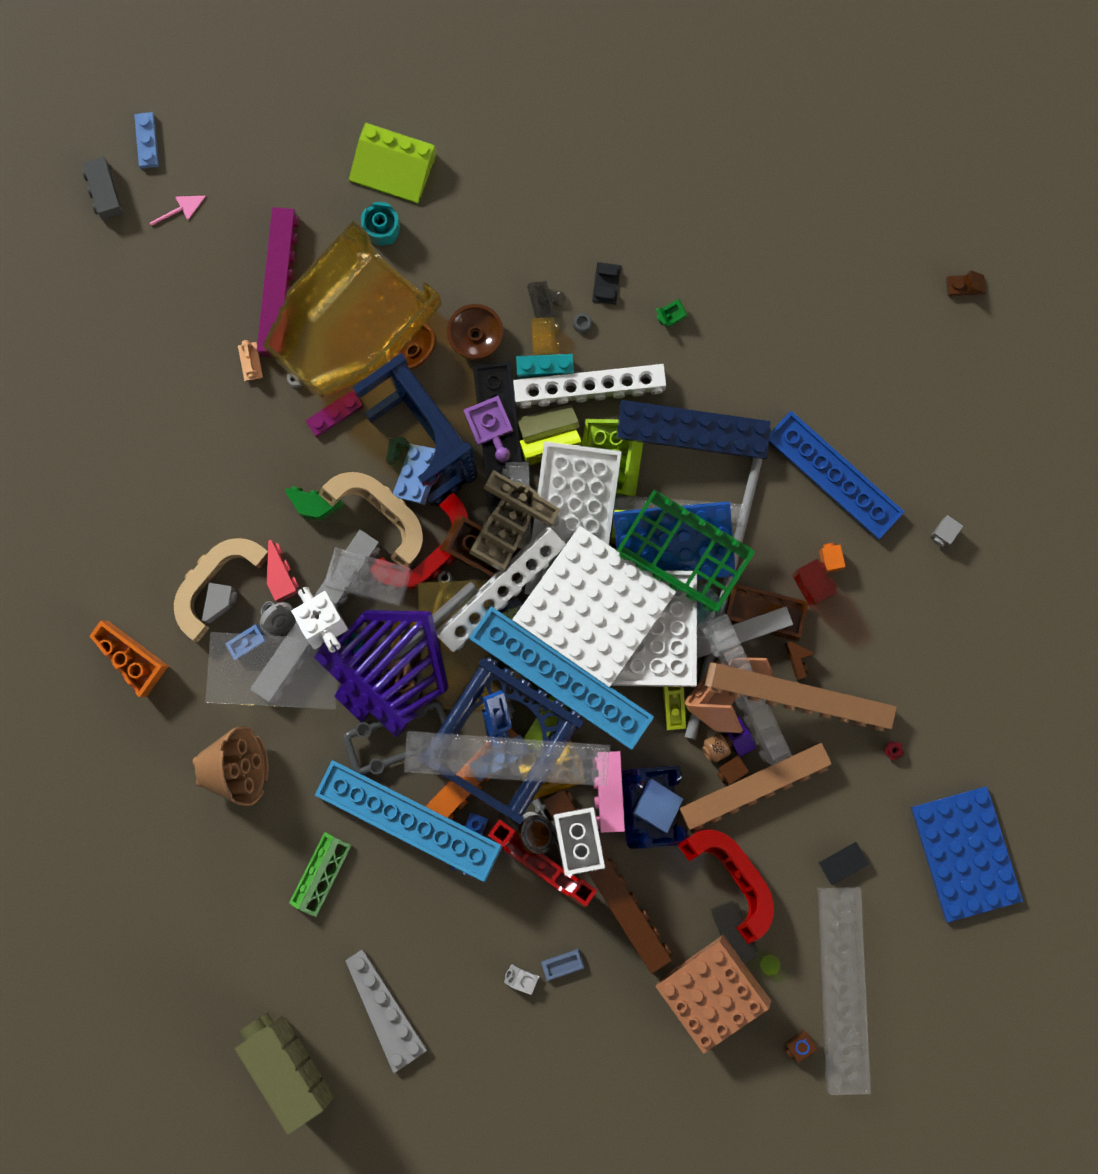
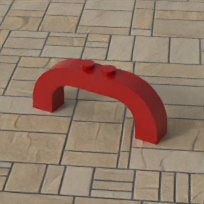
[369,493,469,590]
[488,819,597,907]
[678,830,774,944]

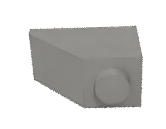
[202,583,237,623]

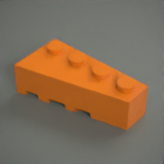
[90,621,169,698]

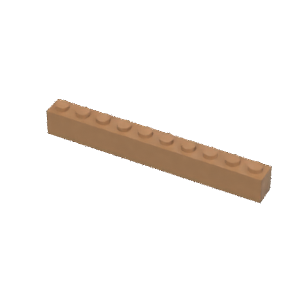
[705,662,897,731]

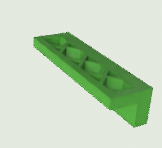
[289,832,352,917]

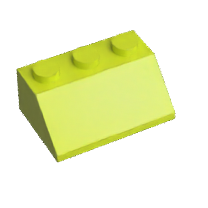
[520,429,581,466]

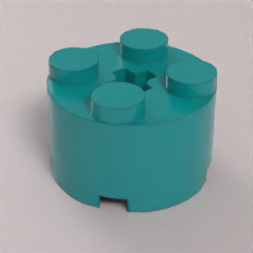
[361,202,400,246]

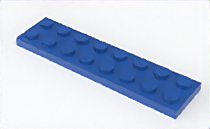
[769,411,905,540]

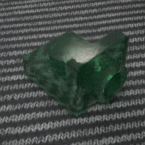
[386,437,410,465]

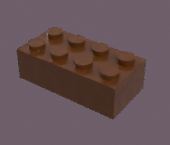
[439,516,521,581]

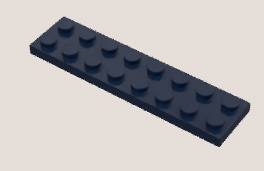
[616,400,771,460]

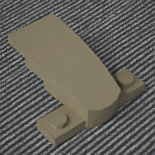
[469,470,560,572]

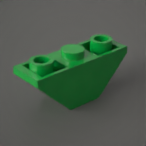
[285,486,344,521]

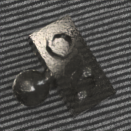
[527,281,566,321]

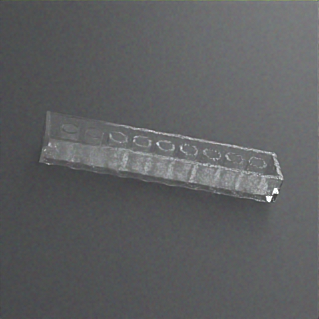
[404,731,610,786]
[817,887,871,1095]

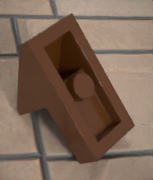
[946,270,986,296]
[785,641,815,681]

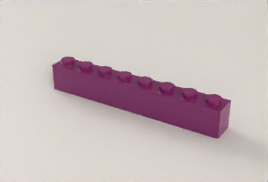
[257,207,300,358]

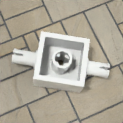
[292,587,348,652]

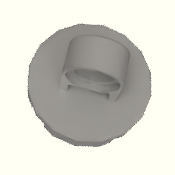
[260,601,296,639]

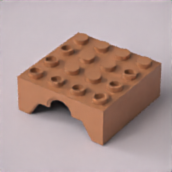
[655,935,771,1054]

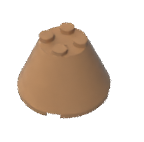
[193,726,269,806]

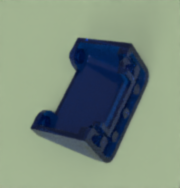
[621,765,687,849]

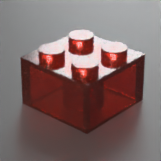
[792,559,837,609]

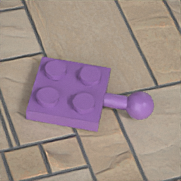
[463,396,513,463]

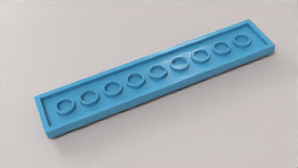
[469,606,654,750]
[315,760,502,882]

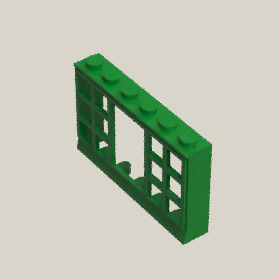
[617,489,755,612]

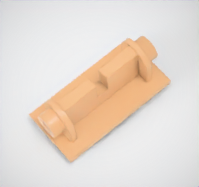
[238,340,263,381]

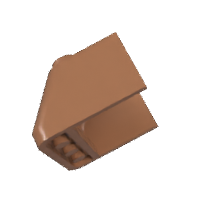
[685,657,775,733]

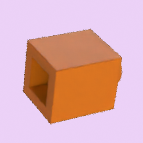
[819,543,846,573]

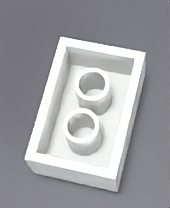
[554,807,605,875]

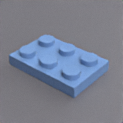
[393,444,435,505]

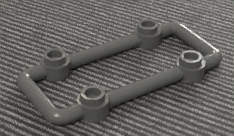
[343,701,447,775]

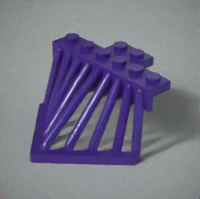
[314,610,449,738]

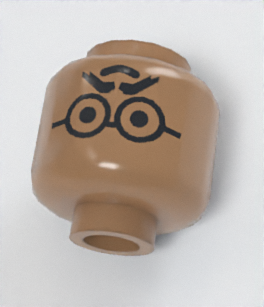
[702,733,732,762]

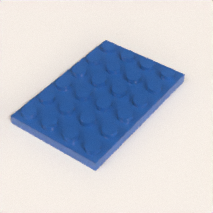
[613,501,735,580]
[911,786,1023,923]

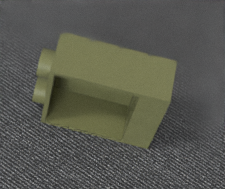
[234,1012,335,1135]

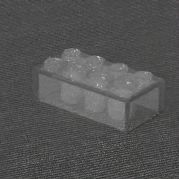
[324,547,412,608]

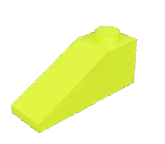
[662,687,686,730]

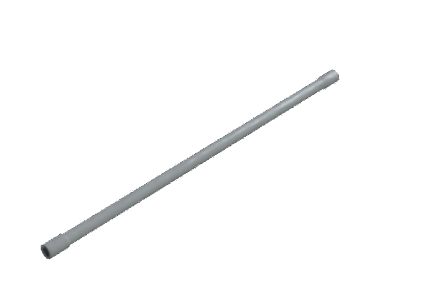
[685,427,771,740]

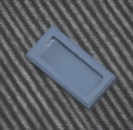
[541,949,584,981]

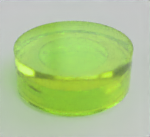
[760,954,781,975]

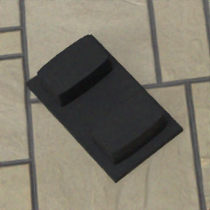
[592,262,621,305]
[819,842,869,885]

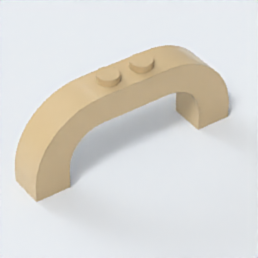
[318,472,423,571]
[174,538,268,642]

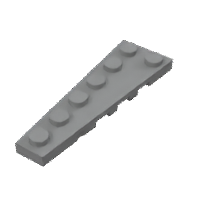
[345,949,428,1073]

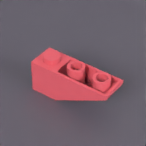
[267,540,299,603]

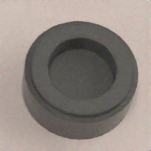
[573,313,592,333]

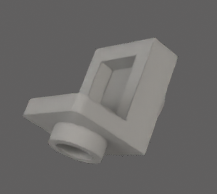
[504,964,539,995]

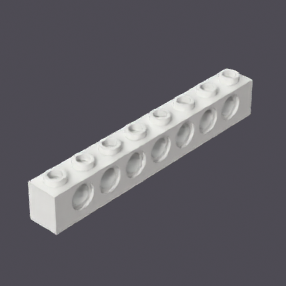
[513,364,666,409]
[436,525,566,652]

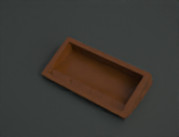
[724,584,809,642]

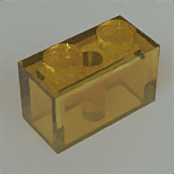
[531,317,559,356]

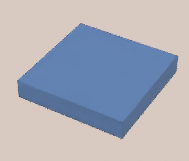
[633,779,683,834]

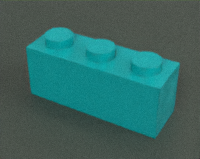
[516,354,574,379]

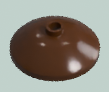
[447,304,503,359]
[384,322,436,370]

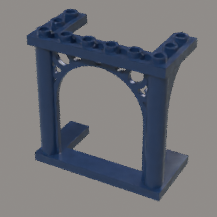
[352,353,478,506]
[418,657,584,824]

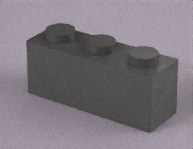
[82,156,124,220]

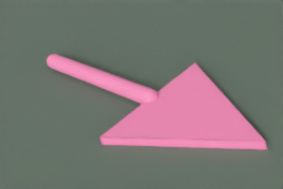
[150,196,206,226]

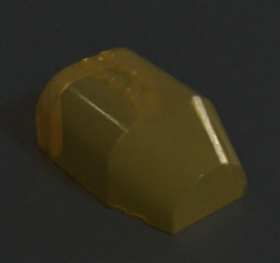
[263,221,442,399]

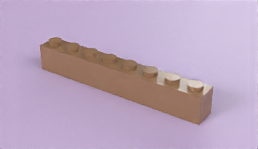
[679,743,832,832]

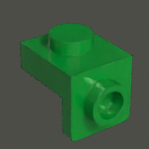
[656,299,689,327]

